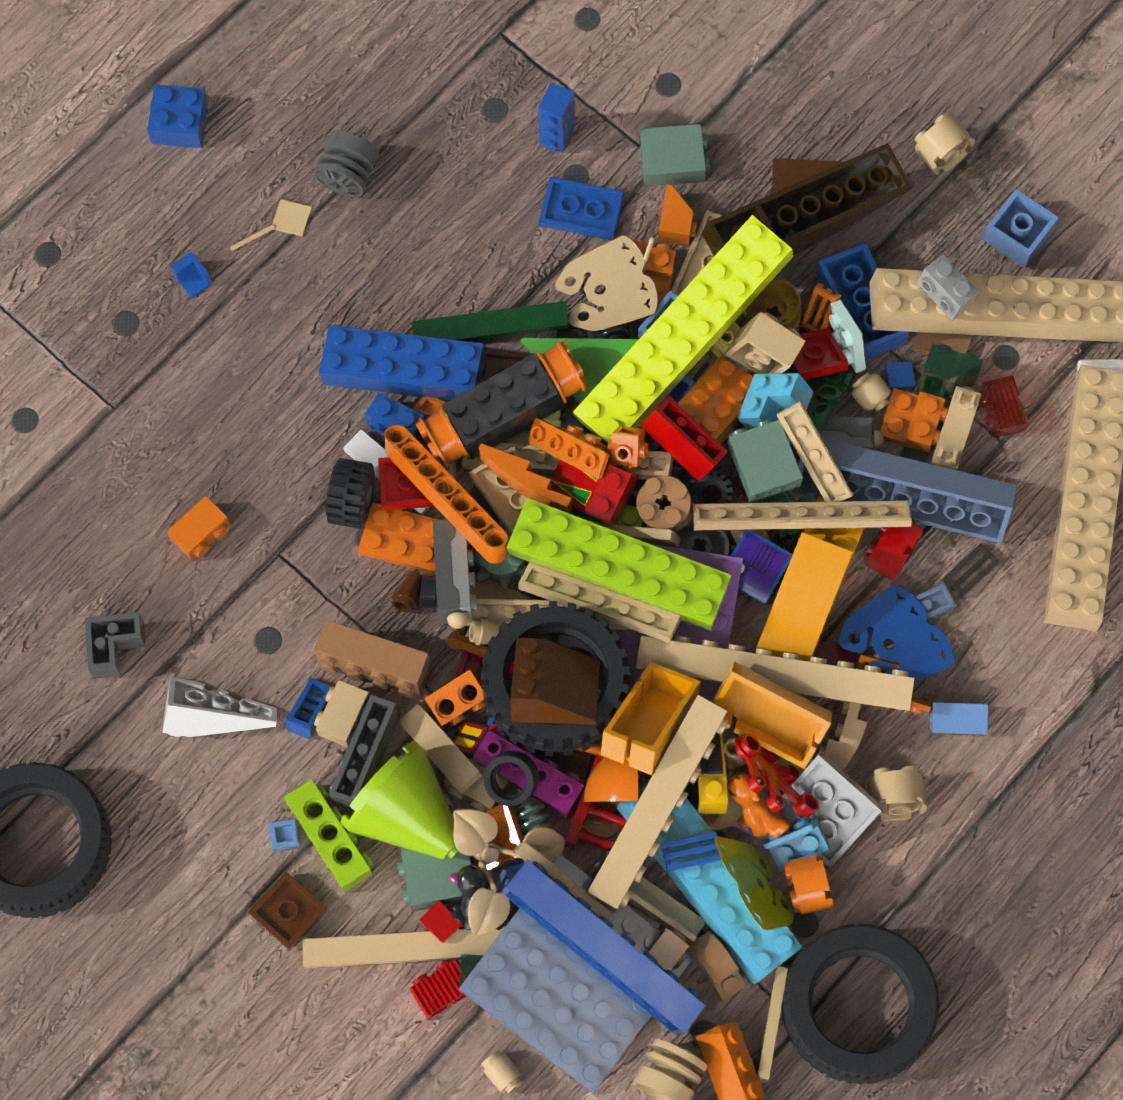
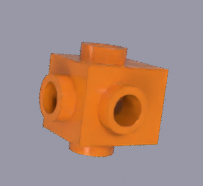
[608,426,648,470]

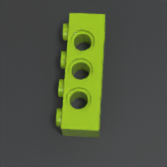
[284,779,373,893]

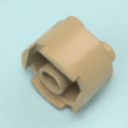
[914,113,975,175]
[867,766,927,821]

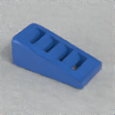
[286,677,331,739]

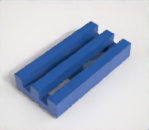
[661,832,722,872]

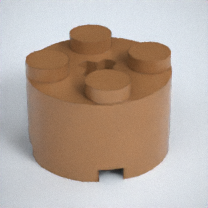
[636,476,694,533]

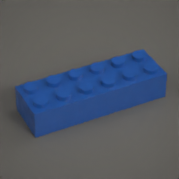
[319,325,486,401]

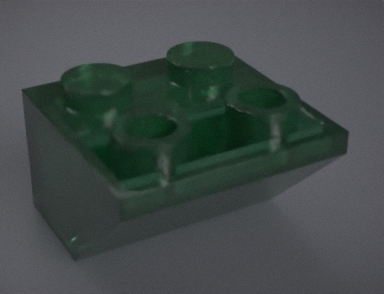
[917,344,983,398]

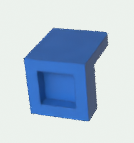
[170,252,213,298]

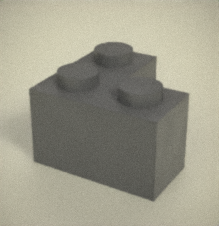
[85,612,146,679]

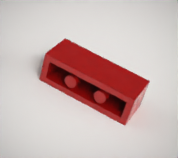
[640,396,728,481]

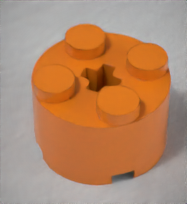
[783,853,834,915]

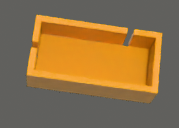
[711,661,832,769]
[601,662,701,775]

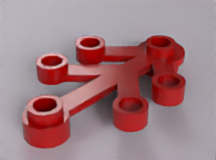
[735,734,819,818]

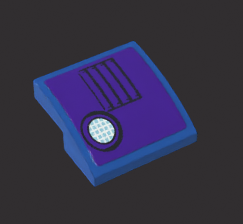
[731,529,793,605]

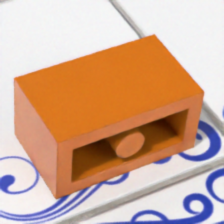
[167,496,231,561]

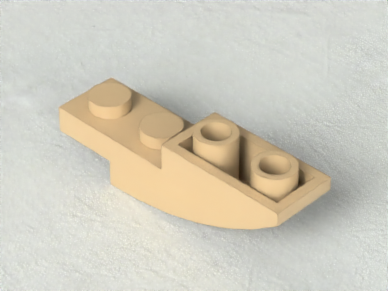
[818,701,867,772]

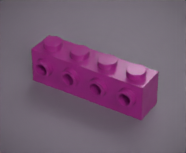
[472,730,584,818]

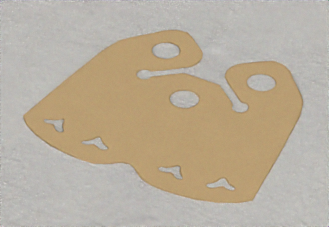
[555,235,658,331]

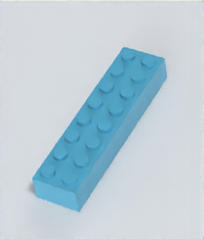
[617,780,802,985]

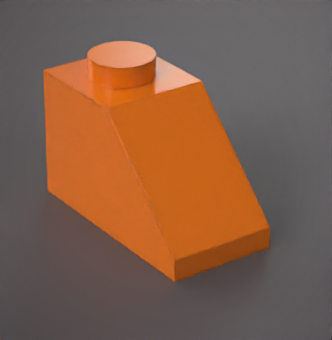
[658,184,697,246]

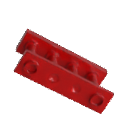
[564,742,655,851]

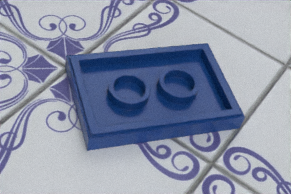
[539,177,625,240]

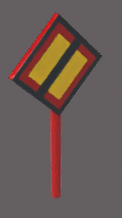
[451,719,497,756]

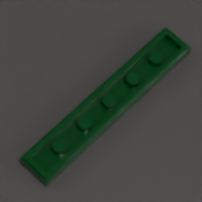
[412,301,569,342]

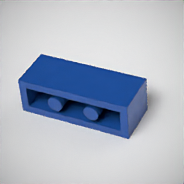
[538,82,575,152]

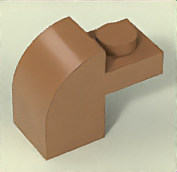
[687,931,746,1002]

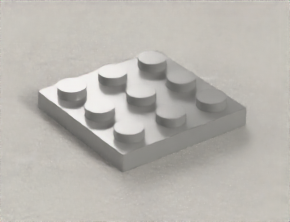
[778,752,884,868]

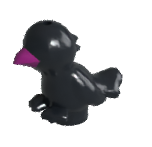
[447,865,512,930]

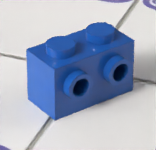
[365,392,425,440]

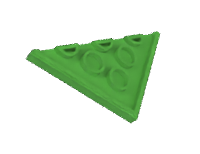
[520,338,639,403]

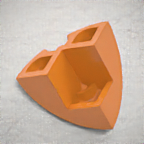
[584,757,639,802]

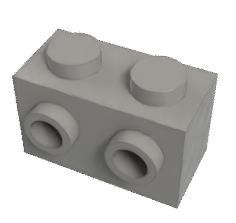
[917,254,979,321]

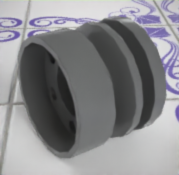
[313,131,379,197]

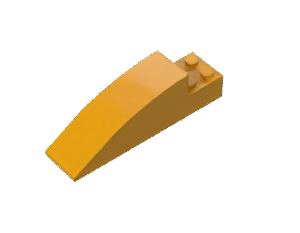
[755,496,865,662]

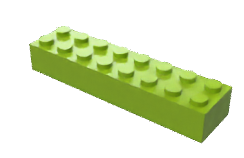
[506,498,732,631]

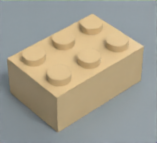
[724,312,805,374]

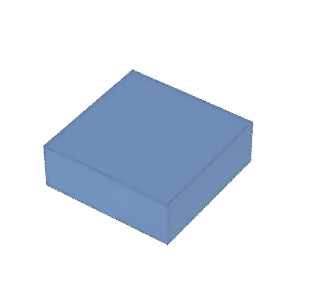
[269,818,300,851]

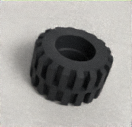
[326,458,375,529]

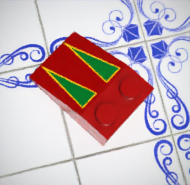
[551,460,639,525]

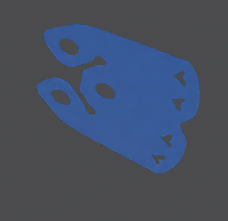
[839,585,954,683]

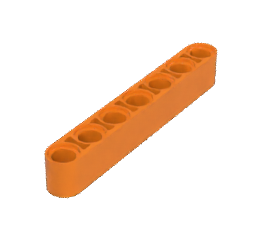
[385,425,508,564]

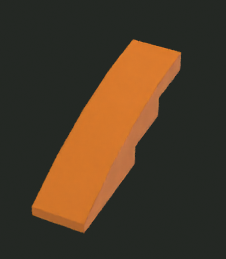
[479,444,573,514]

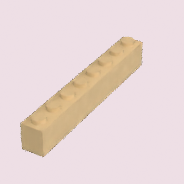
[587,695,729,910]

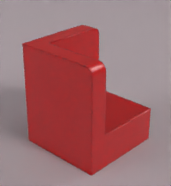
[419,901,464,943]

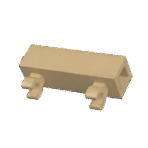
[931,386,981,470]

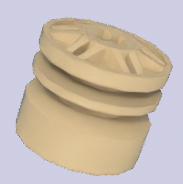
[633,1039,707,1100]

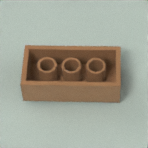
[314,620,431,699]

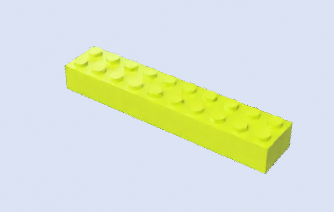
[573,215,793,446]

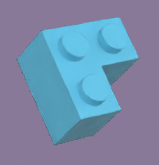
[737,373,813,430]

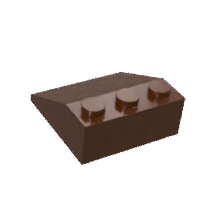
[510,638,600,725]

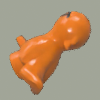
[727,773,790,839]

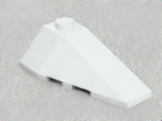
[162,677,277,737]

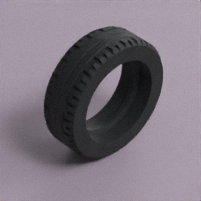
[0,762,112,918]
[782,924,940,1084]

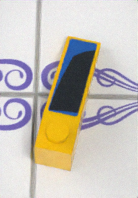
[696,733,728,814]

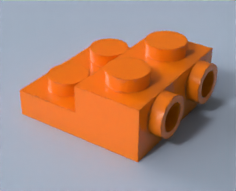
[624,240,676,305]
[880,388,948,454]

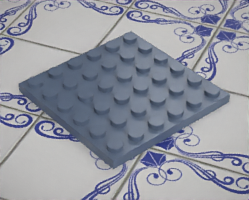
[458,854,693,1094]

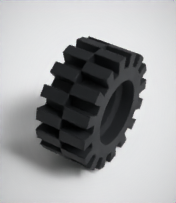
[687,471,738,504]

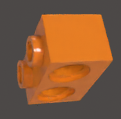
[424,667,486,727]

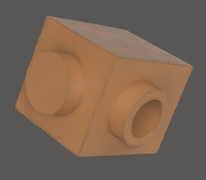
[647,929,689,972]

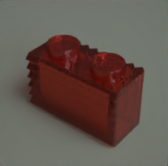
[978,375,1028,438]

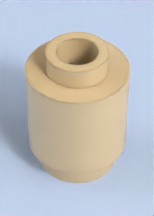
[481,1050,522,1094]

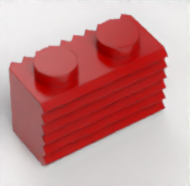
[409,959,468,1021]

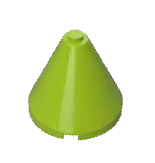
[341,741,459,860]

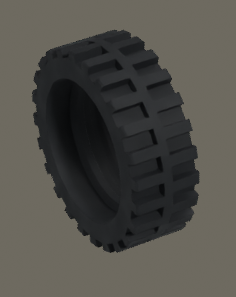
[481,601,631,756]

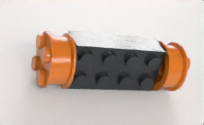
[416,340,589,469]

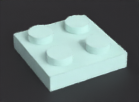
[829,300,866,373]

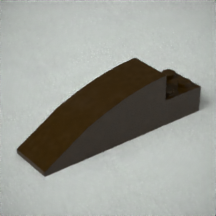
[702,143,912,256]

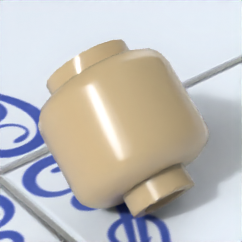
[851,372,891,412]

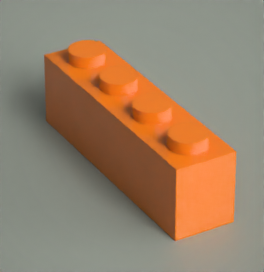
[696,1021,766,1100]

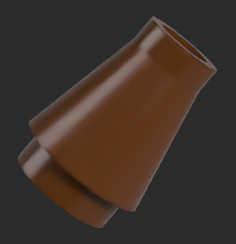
[392,571,422,613]

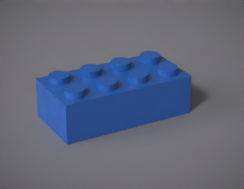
[816,243,909,360]

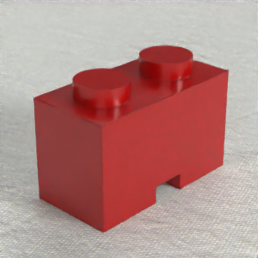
[866,523,923,582]

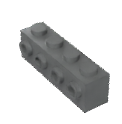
[329,695,402,811]

